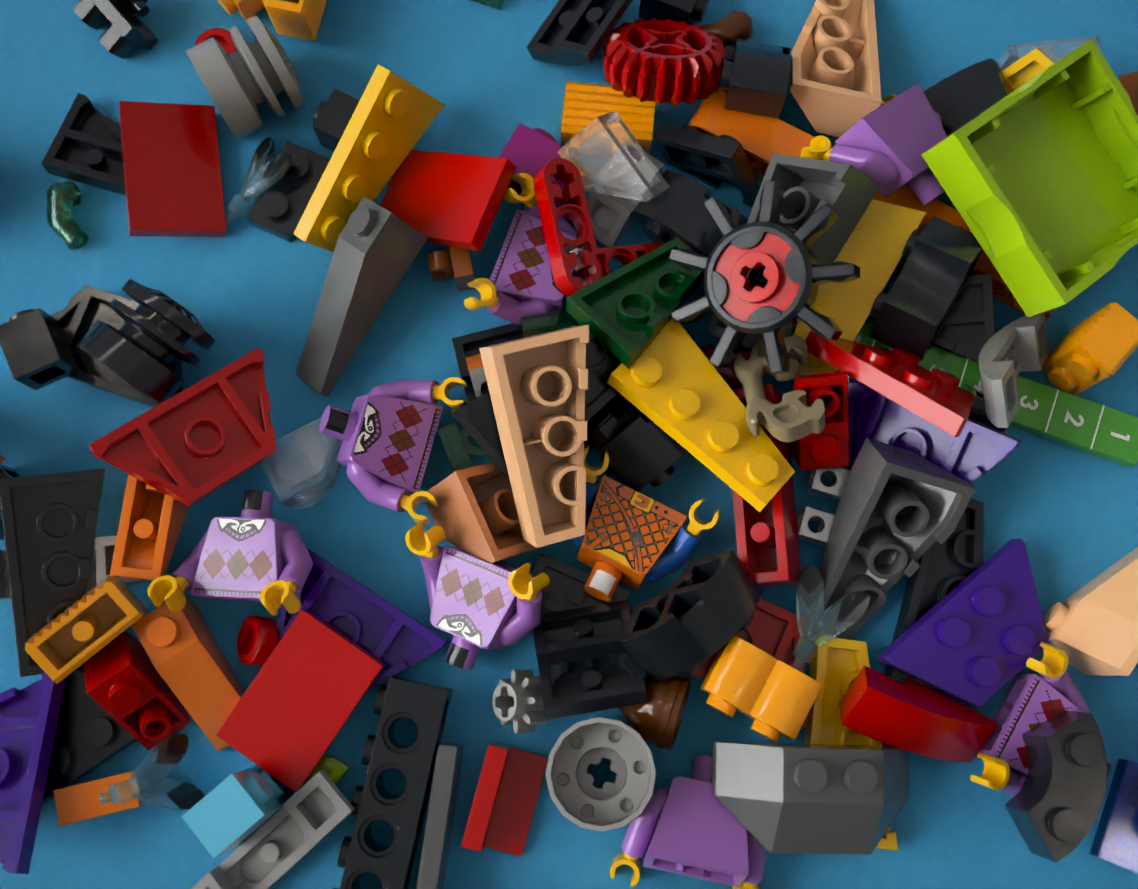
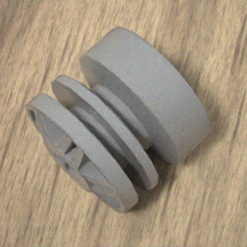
[186,15,305,140]
[546,717,656,832]

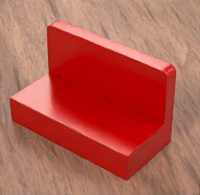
[461,742,547,856]

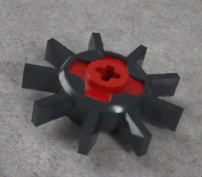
[669,181,861,374]

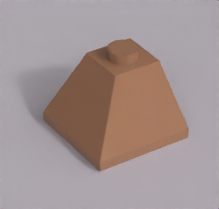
[425,462,551,564]

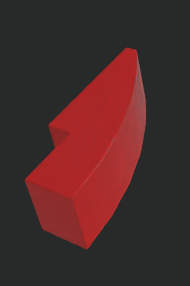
[839,665,997,763]

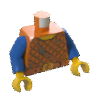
[571,445,721,601]

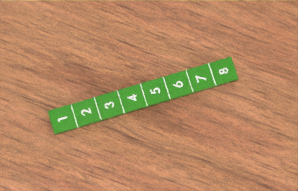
[788,322,1138,468]

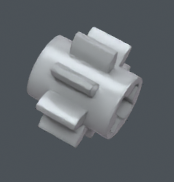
[492,669,548,733]

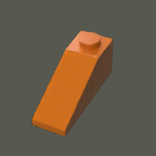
[110,474,189,581]
[131,599,245,752]

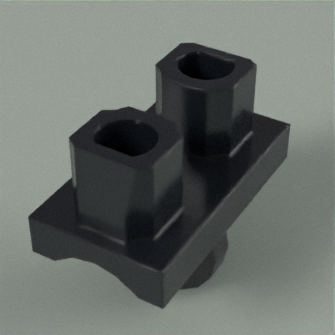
[73,0,159,59]

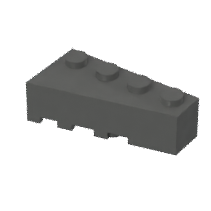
[706,153,881,352]

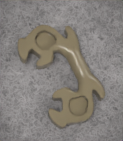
[734,335,825,442]

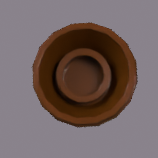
[619,676,691,750]

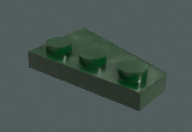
[566,237,704,369]

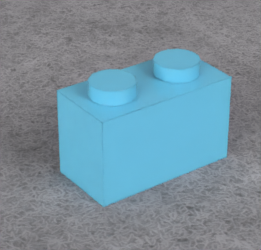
[181,766,287,859]

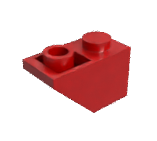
[790,371,849,471]
[83,630,191,751]

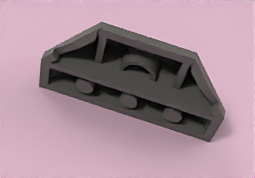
[712,741,909,855]

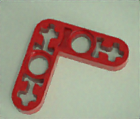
[533,158,662,296]

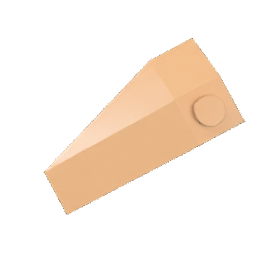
[789,0,882,137]
[1043,547,1138,676]

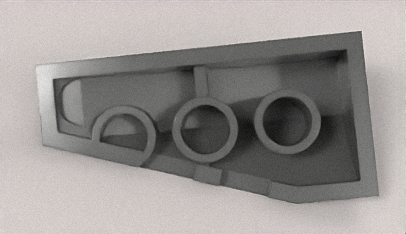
[296,197,428,397]
[802,437,976,640]

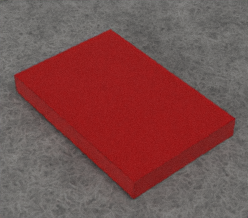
[119,101,226,237]
[380,150,516,251]
[216,609,386,793]

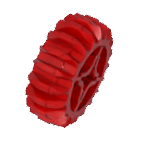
[602,17,727,106]

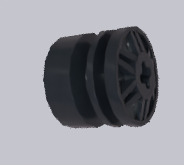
[77,279,216,404]

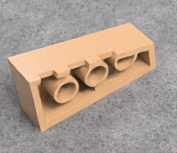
[479,325,589,548]

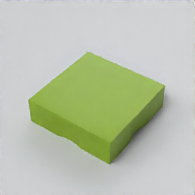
[921,38,1138,318]

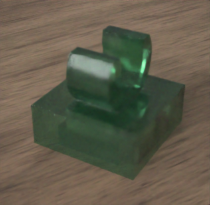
[437,419,486,471]

